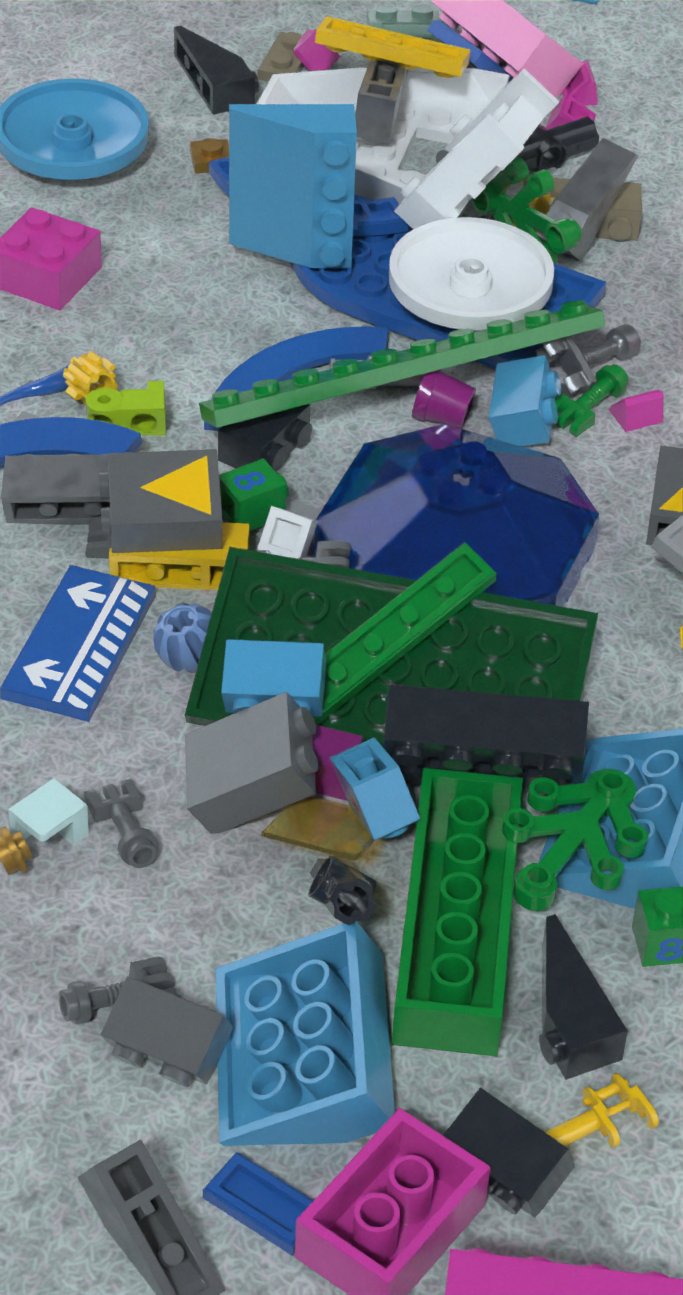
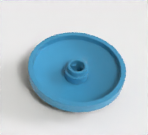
[0,78,149,180]

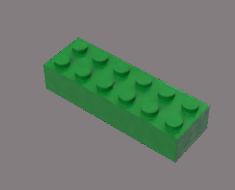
[391,768,523,1057]

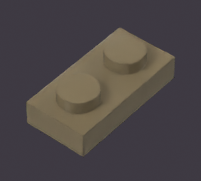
[258,31,304,82]

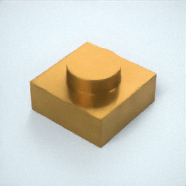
[190,138,229,174]

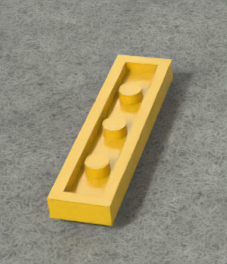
[315,16,471,78]

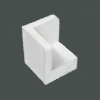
[257,506,318,558]

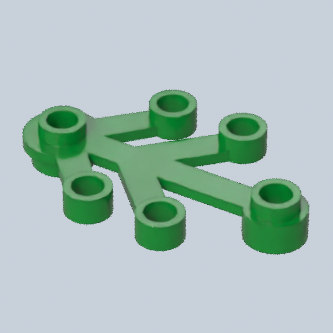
[471,157,582,264]
[502,769,648,911]

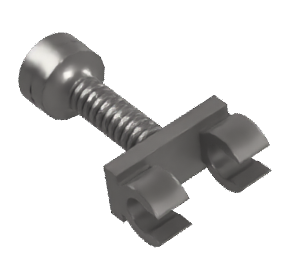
[535,324,641,398]

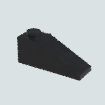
[174,26,259,115]
[539,914,628,1080]

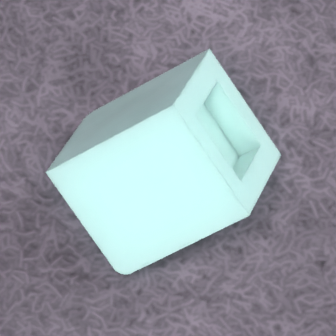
[8,778,89,845]

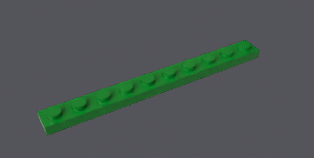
[199,300,605,428]

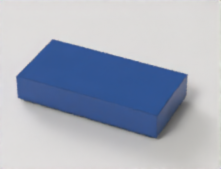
[203,1152,313,1256]

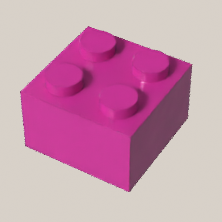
[0,207,102,311]

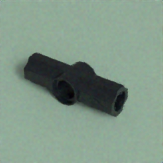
[495,116,599,178]
[308,853,377,926]

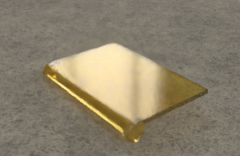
[261,795,377,861]

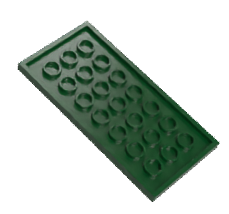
[185,546,598,748]

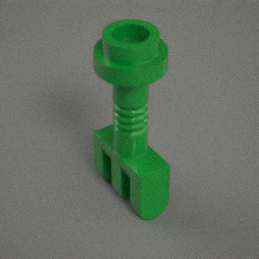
[555,364,629,437]

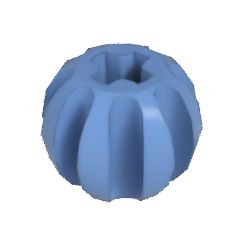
[153,603,212,673]

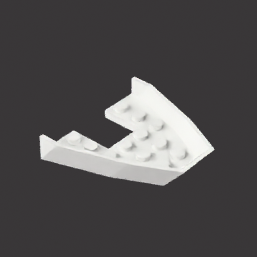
[257,68,509,218]

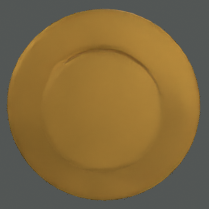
[0,826,33,875]

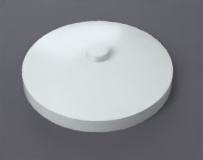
[389,217,554,330]

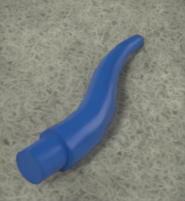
[0,364,70,406]

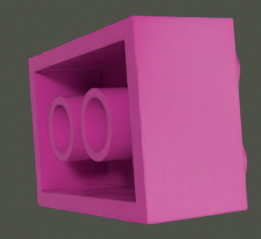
[295,1108,490,1295]

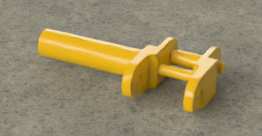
[545,1073,659,1148]

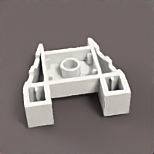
[394,68,559,229]

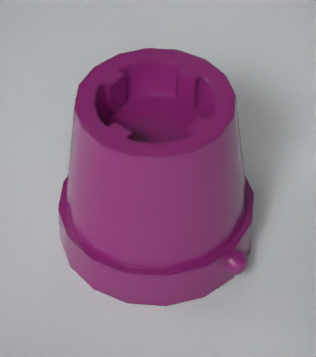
[412,369,476,428]

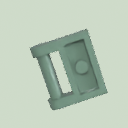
[367,6,444,43]

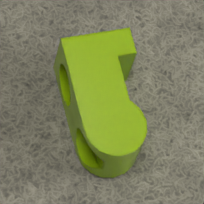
[85,381,166,436]

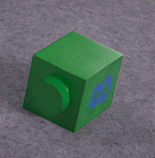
[219,459,289,531]
[632,887,683,967]

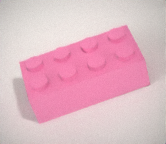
[431,0,584,98]

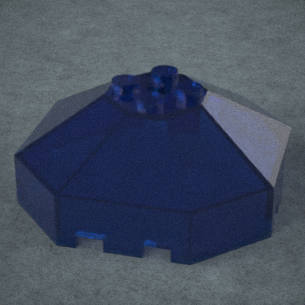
[314,424,599,607]

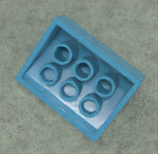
[229,104,357,268]
[538,729,683,909]
[215,921,395,1146]

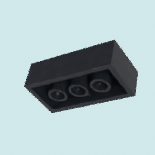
[383,684,589,796]

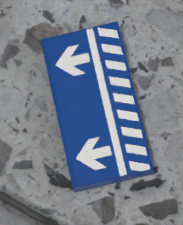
[0,565,156,722]

